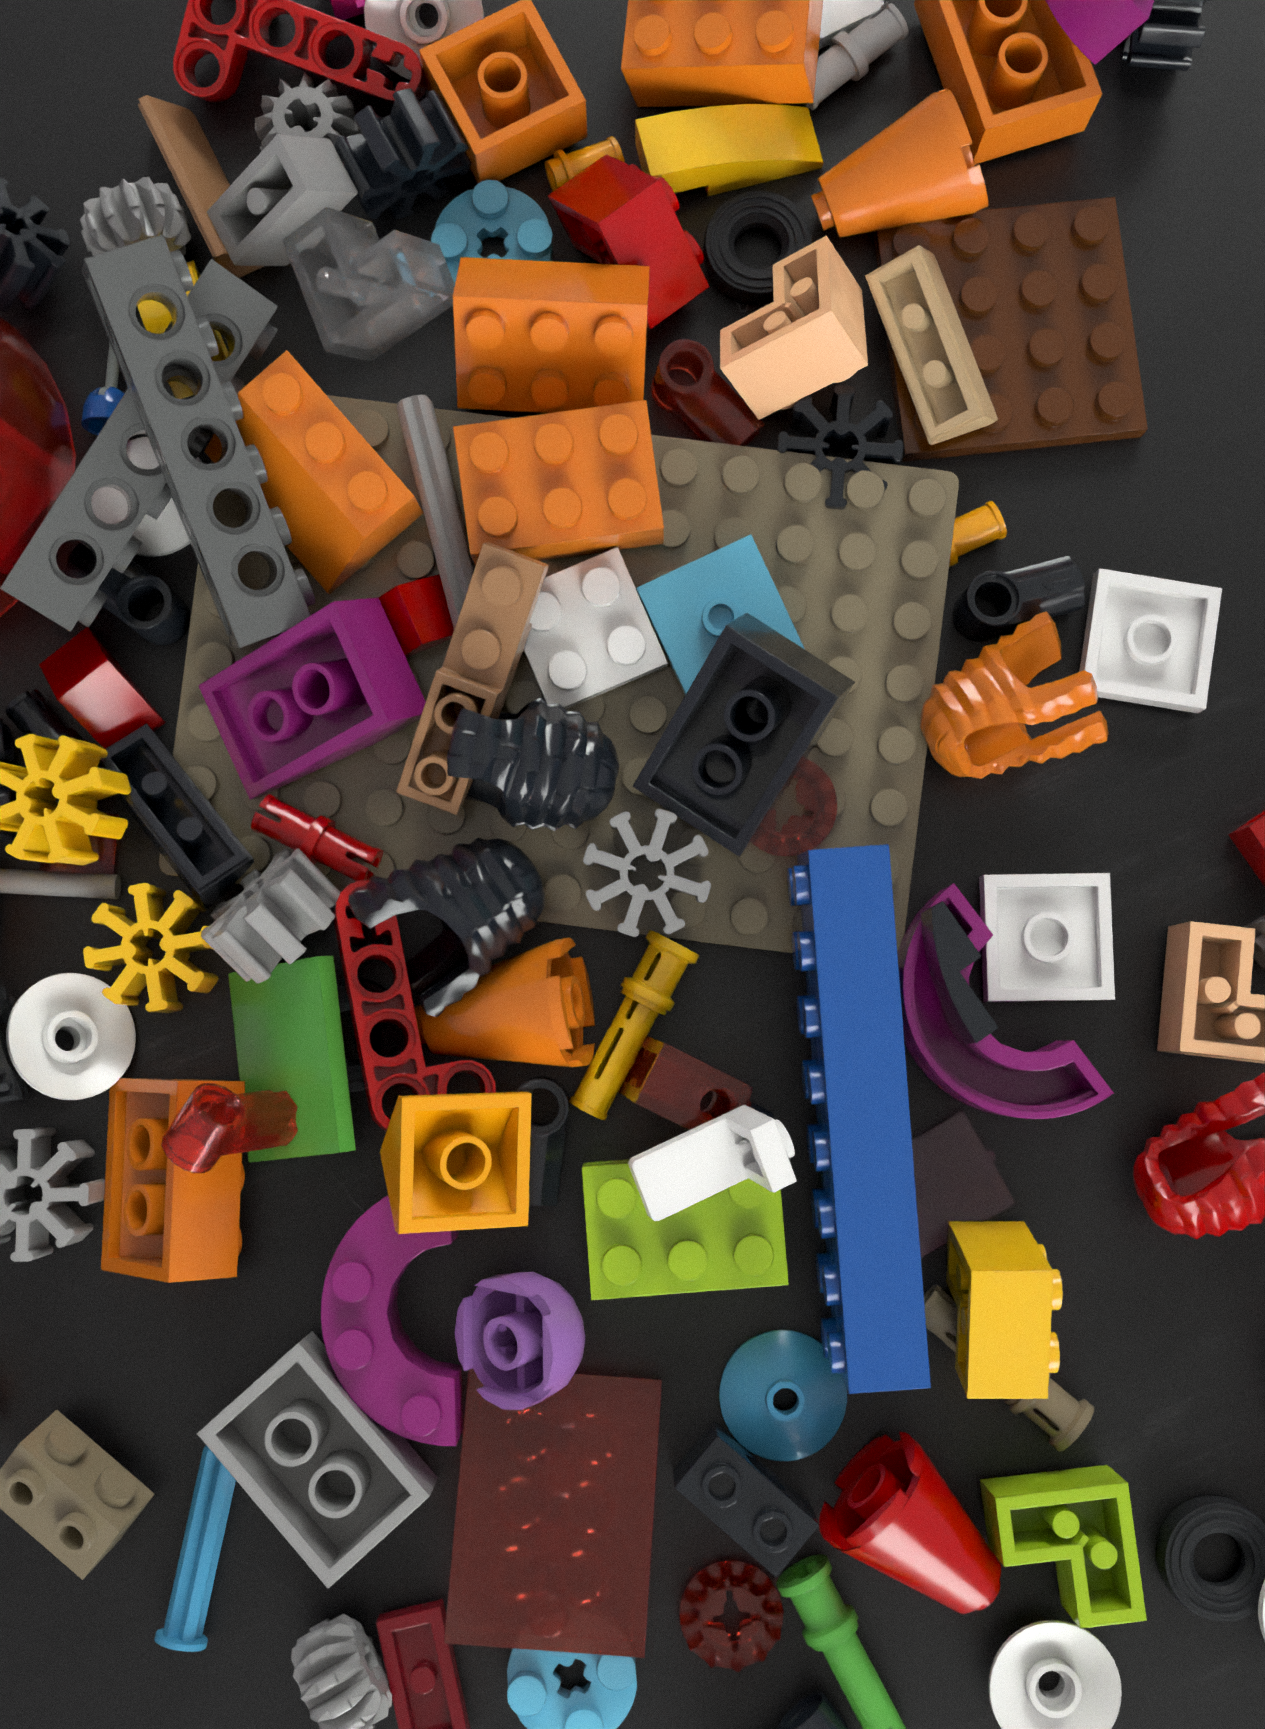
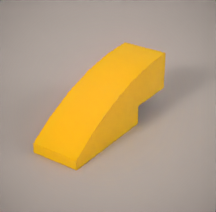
[635,104,824,196]

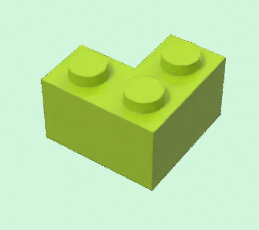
[980,1465,1147,1629]

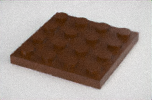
[873,197,1148,462]

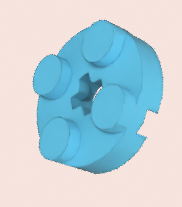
[431,179,554,294]
[507,1603,637,1729]

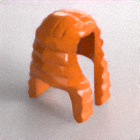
[920,611,1109,779]

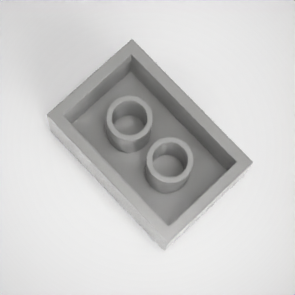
[197,1331,438,1589]

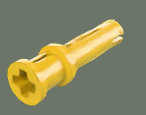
[569,929,700,1121]

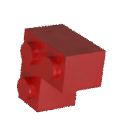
[548,154,710,329]

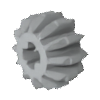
[255,72,360,151]
[79,177,191,256]
[291,1613,392,1729]

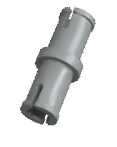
[802,2,909,110]

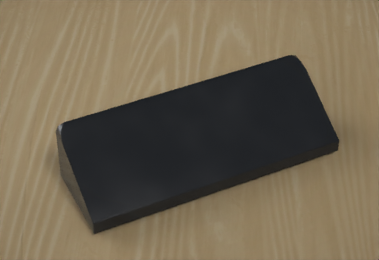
[97,723,254,910]

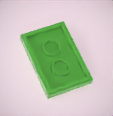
[228,955,356,1162]

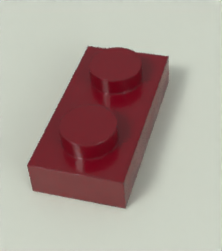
[376,1599,471,1729]

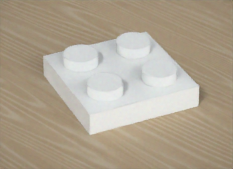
[524,547,668,709]
[1079,568,1222,713]
[979,873,1115,1002]

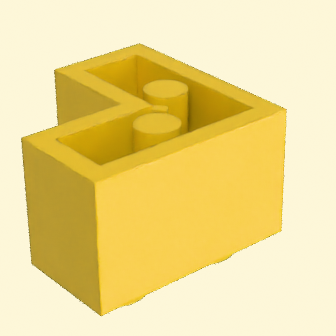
[946,1221,1063,1399]

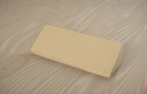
[865,245,998,445]

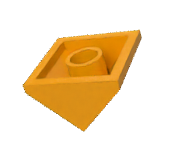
[380,1092,532,1234]

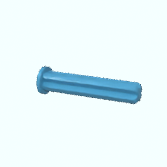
[154,1445,236,1652]

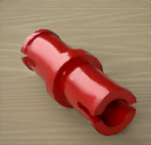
[251,794,383,881]

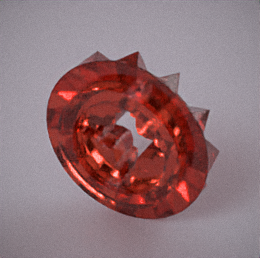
[751,759,837,856]
[679,1560,784,1673]

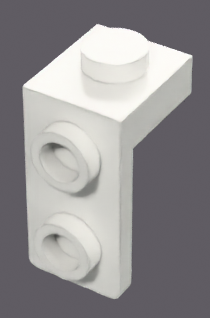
[628,1105,797,1221]

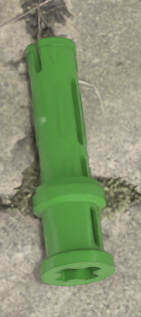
[776,1554,907,1729]

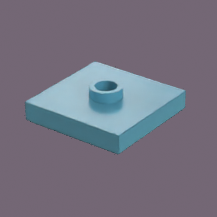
[636,534,805,695]

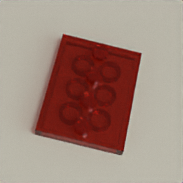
[444,1368,662,1658]

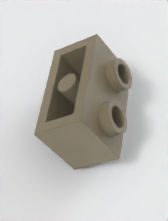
[0,1410,155,1580]

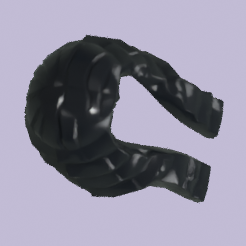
[447,697,620,831]
[348,838,546,1018]

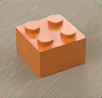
[419,0,587,183]

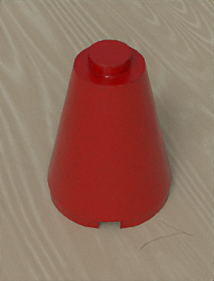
[819,1432,1001,1614]

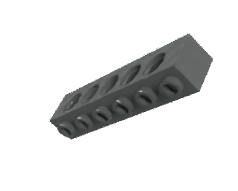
[81,234,315,648]
[0,259,278,632]

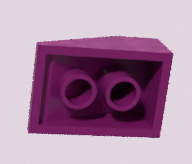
[198,598,426,800]

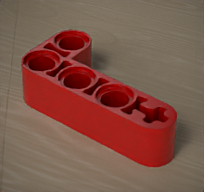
[173,0,427,104]
[334,880,496,1131]

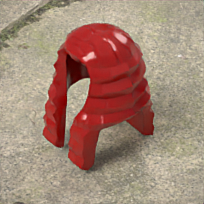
[1133,1072,1265,1240]

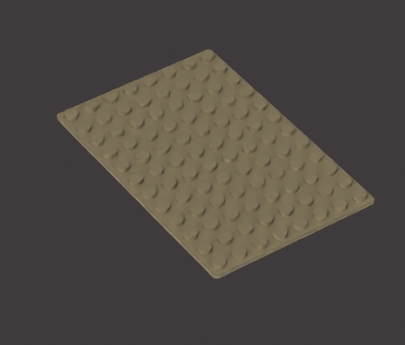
[159,385,959,953]

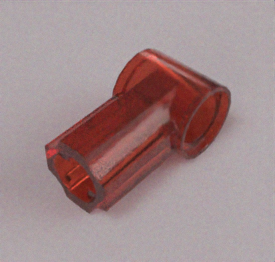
[651,339,765,446]
[161,1083,298,1173]

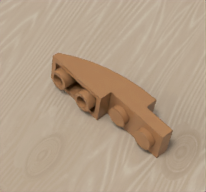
[396,542,549,815]

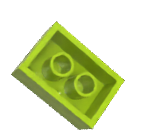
[582,1159,789,1300]

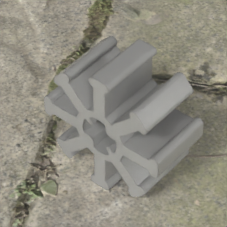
[583,809,711,937]
[201,848,340,984]
[0,1127,105,1262]

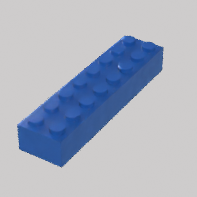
[787,844,931,1394]

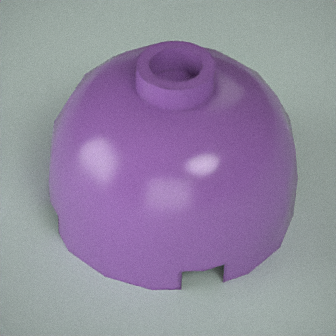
[454,1271,586,1410]

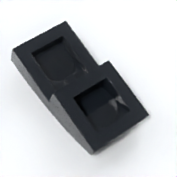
[921,901,998,1044]

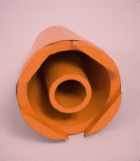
[811,88,989,238]
[414,938,595,1067]

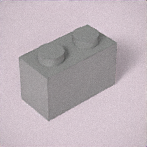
[207,134,358,266]

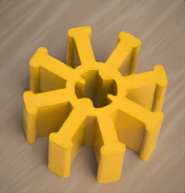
[0,734,131,866]
[83,883,219,1013]

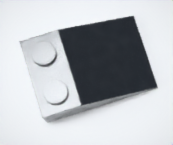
[633,613,855,857]

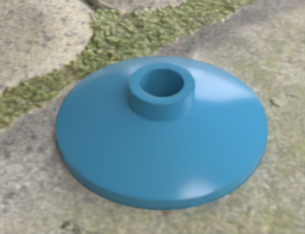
[719,1329,847,1461]

